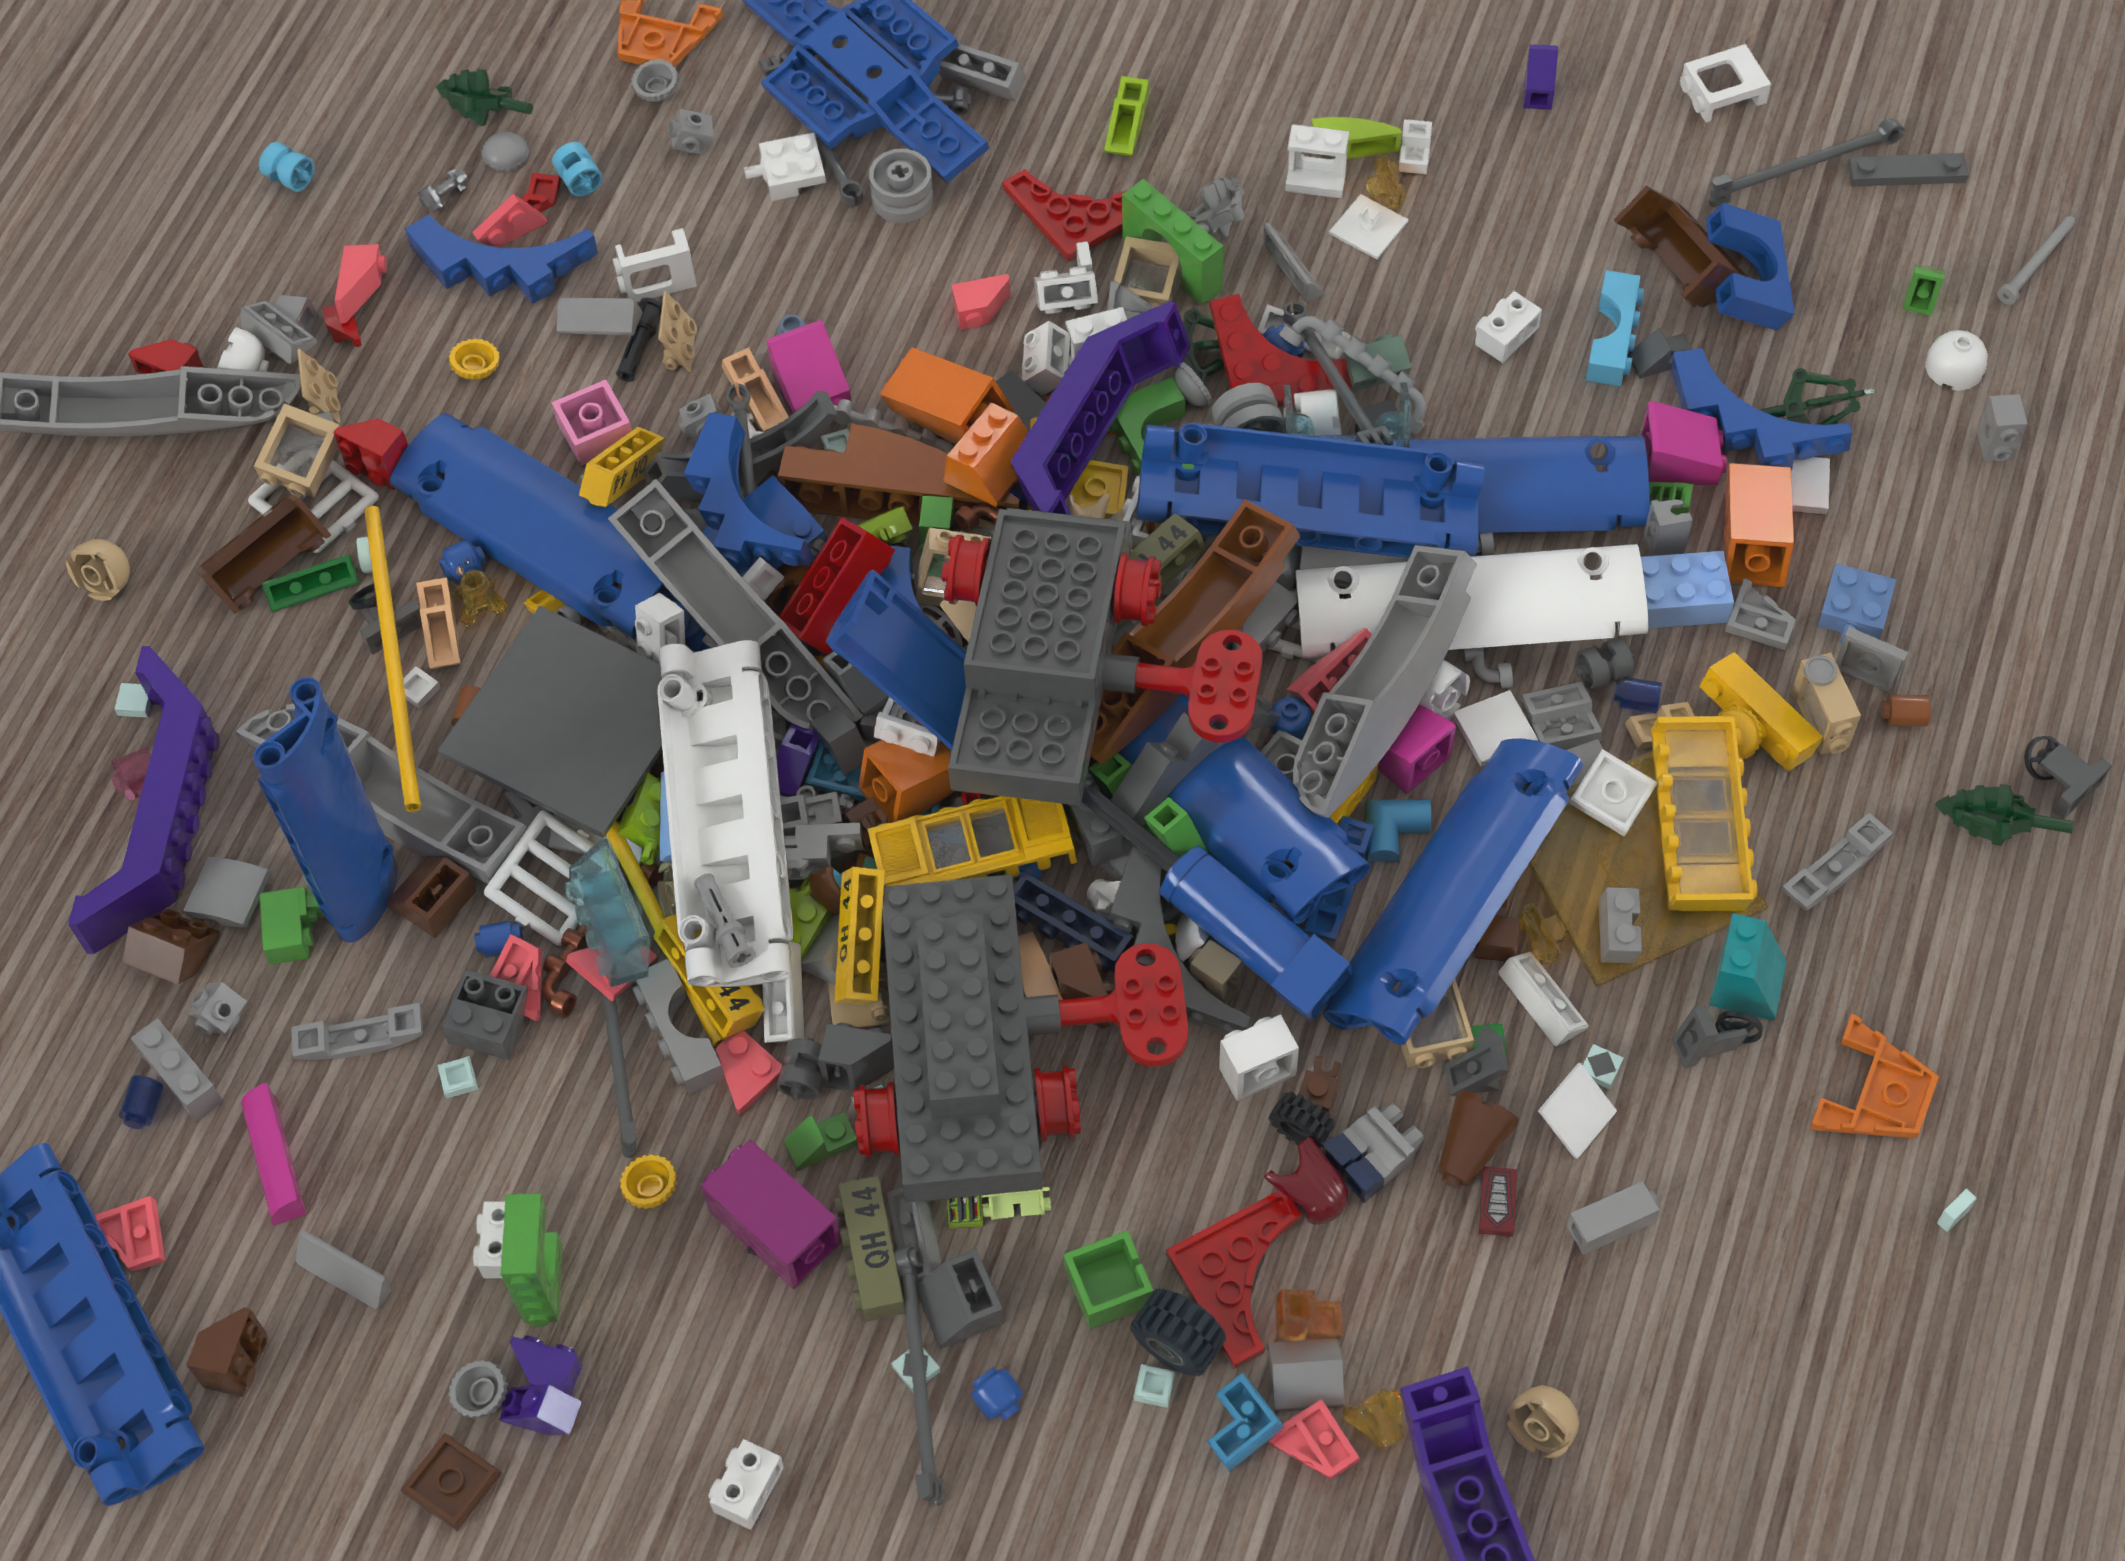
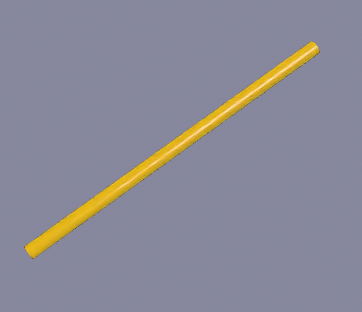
[364,506,421,812]
[606,820,725,1047]

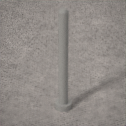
[1997,216,2075,305]

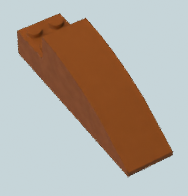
[778,423,1020,531]

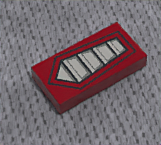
[1479,1166,1517,1237]

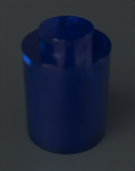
[1613,677,1662,714]
[119,1076,163,1129]

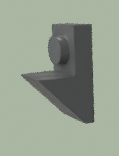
[1628,328,1692,379]
[1444,1039,1509,1096]

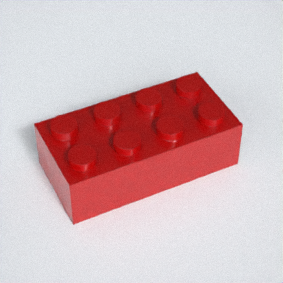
[779,517,895,655]

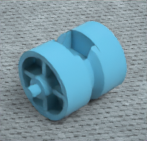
[259,142,314,192]
[552,142,603,197]

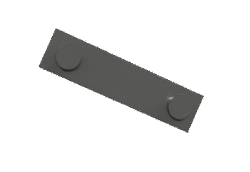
[1848,153,1968,186]

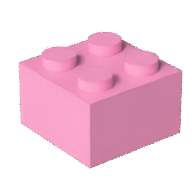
[551,380,632,466]

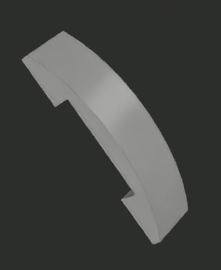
[1781,813,1893,911]
[291,1002,423,1060]

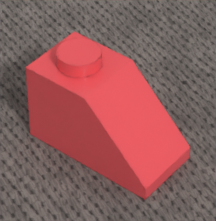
[951,274,1011,330]

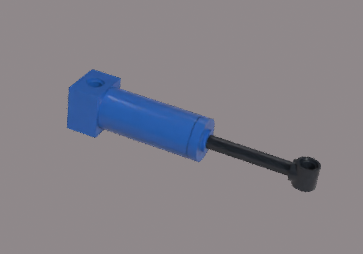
[1081,772,1353,1023]

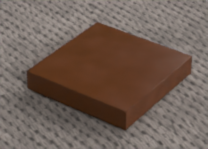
[400,1433,501,1531]

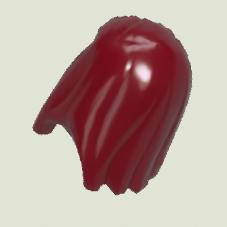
[1264,1136,1348,1225]

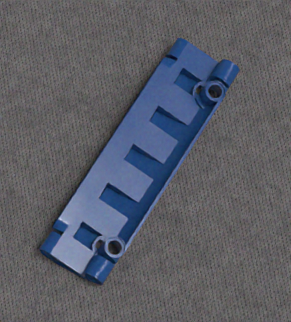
[390,413,671,640]
[1136,423,1485,558]
[1352,436,1649,533]
[253,677,398,943]
[1118,694,1370,924]
[1323,738,1583,1045]
[0,1143,205,1506]

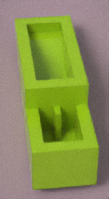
[1104,76,1150,157]
[1311,117,1402,159]

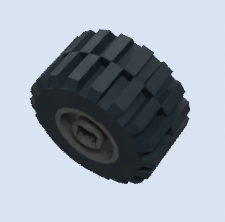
[1130,1288,1226,1376]

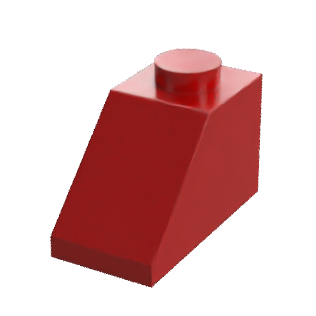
[128,339,203,374]

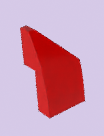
[522,173,562,212]
[322,304,362,347]

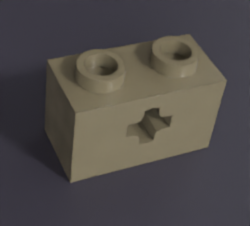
[1189,940,1242,1005]

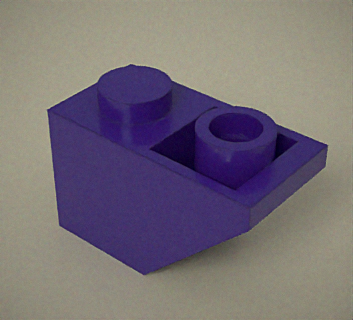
[1523,44,1558,110]
[776,723,820,798]
[510,1335,582,1396]
[499,1384,581,1436]

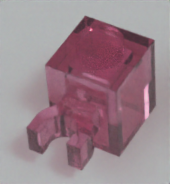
[110,747,151,801]

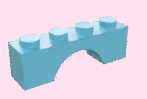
[1586,270,1644,387]

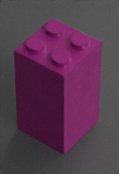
[701,1139,842,1290]

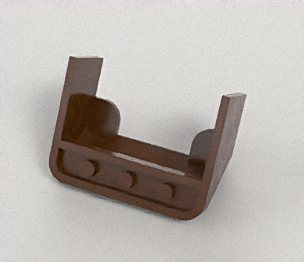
[1614,185,1747,308]
[196,494,331,614]

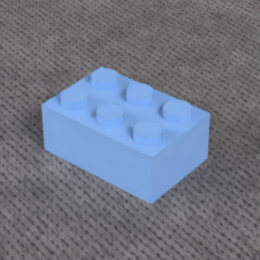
[1641,551,1734,629]

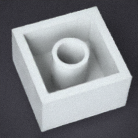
[1219,1014,1299,1101]

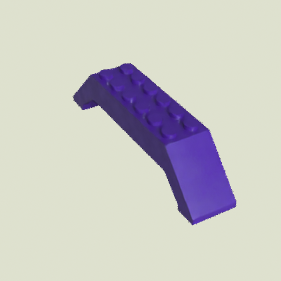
[1011,302,1191,515]
[68,646,220,954]
[1400,1366,1535,1561]

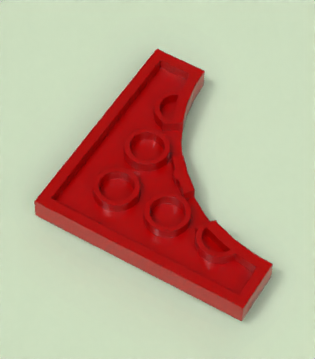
[1002,169,1126,262]
[1208,294,1351,407]
[1166,1190,1302,1369]

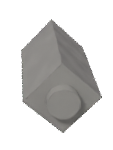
[1567,1181,1660,1255]

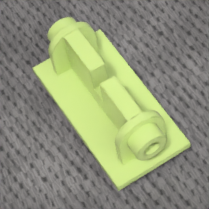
[981,1186,1051,1220]

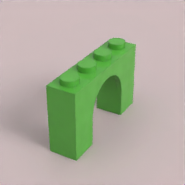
[1122,179,1224,306]
[1109,377,1194,477]
[1089,753,1210,857]
[500,1193,563,1327]

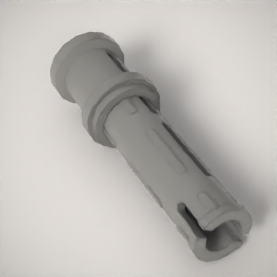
[694,873,756,968]

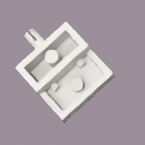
[744,133,826,201]

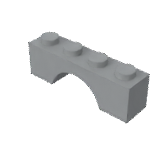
[632,959,725,1095]

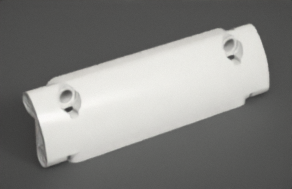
[1295,544,1648,659]
[657,640,793,987]

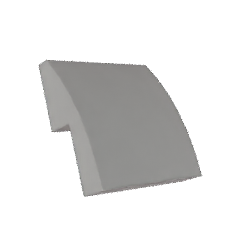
[1522,681,1602,749]
[183,857,271,928]

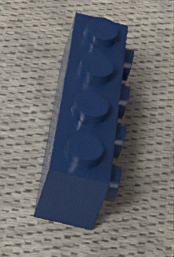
[1013,871,1134,973]

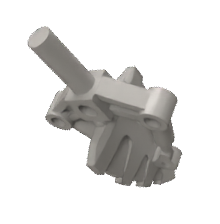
[1185,177,1245,239]

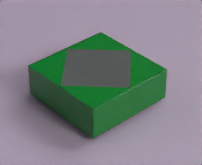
[1470,1023,1507,1055]

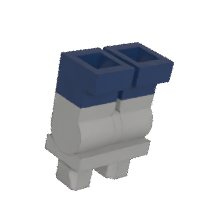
[1322,1103,1425,1203]

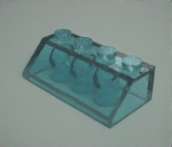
[565,838,650,987]

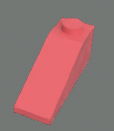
[335,244,387,323]
[1287,628,1372,714]

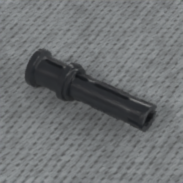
[616,297,662,382]

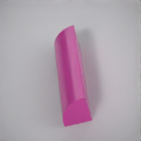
[241,1082,307,1225]

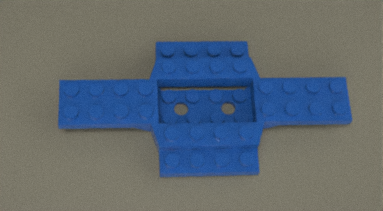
[742,0,990,184]

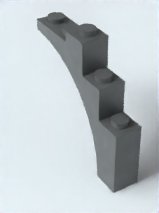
[642,390,837,502]
[1110,696,1280,826]
[1107,845,1250,1036]

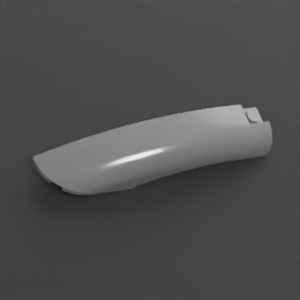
[0,366,301,437]
[608,479,863,730]
[1293,545,1477,818]
[236,704,527,884]

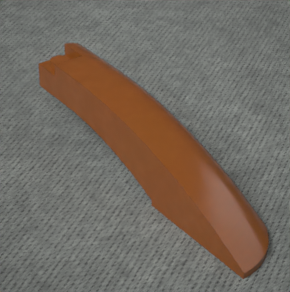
[1091,499,1300,765]

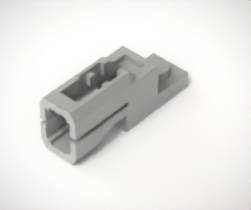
[784,823,864,880]

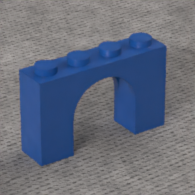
[1706,203,1794,330]

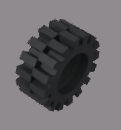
[1269,1092,1335,1149]

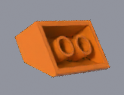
[943,403,1029,507]

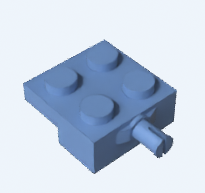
[1818,563,1896,645]

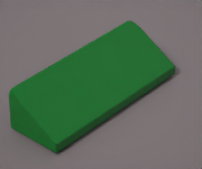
[261,554,360,612]

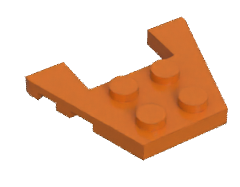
[618,0,723,67]
[1809,1014,1939,1139]

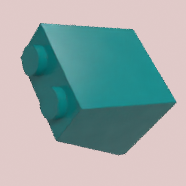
[1709,913,1787,1021]

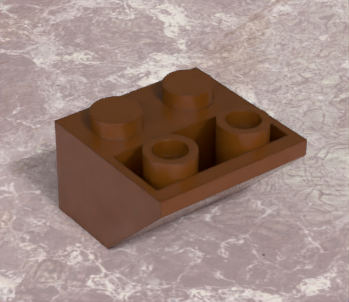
[385,856,477,938]
[122,909,220,984]
[1049,942,1112,1029]
[186,1308,268,1397]

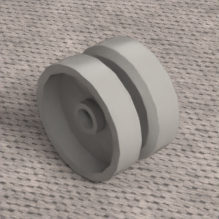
[869,149,933,223]
[1211,383,1287,433]

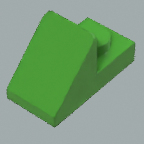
[784,1111,858,1171]

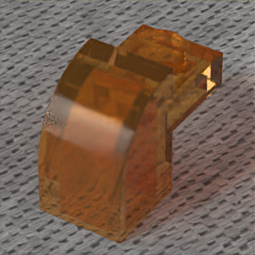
[1274,1289,1343,1341]

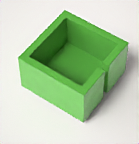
[1063,1230,1153,1330]

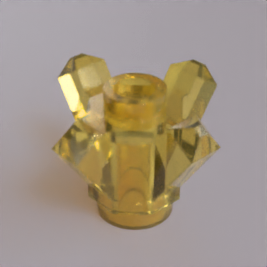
[453,570,508,626]
[1343,1389,1404,1449]

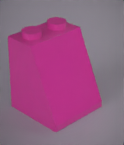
[766,320,852,415]
[1641,402,1727,485]
[1377,705,1456,795]

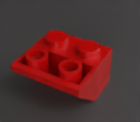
[333,418,408,490]

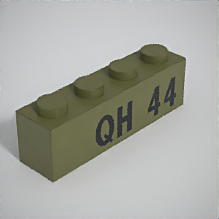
[1116,513,1207,631]
[834,1175,905,1322]

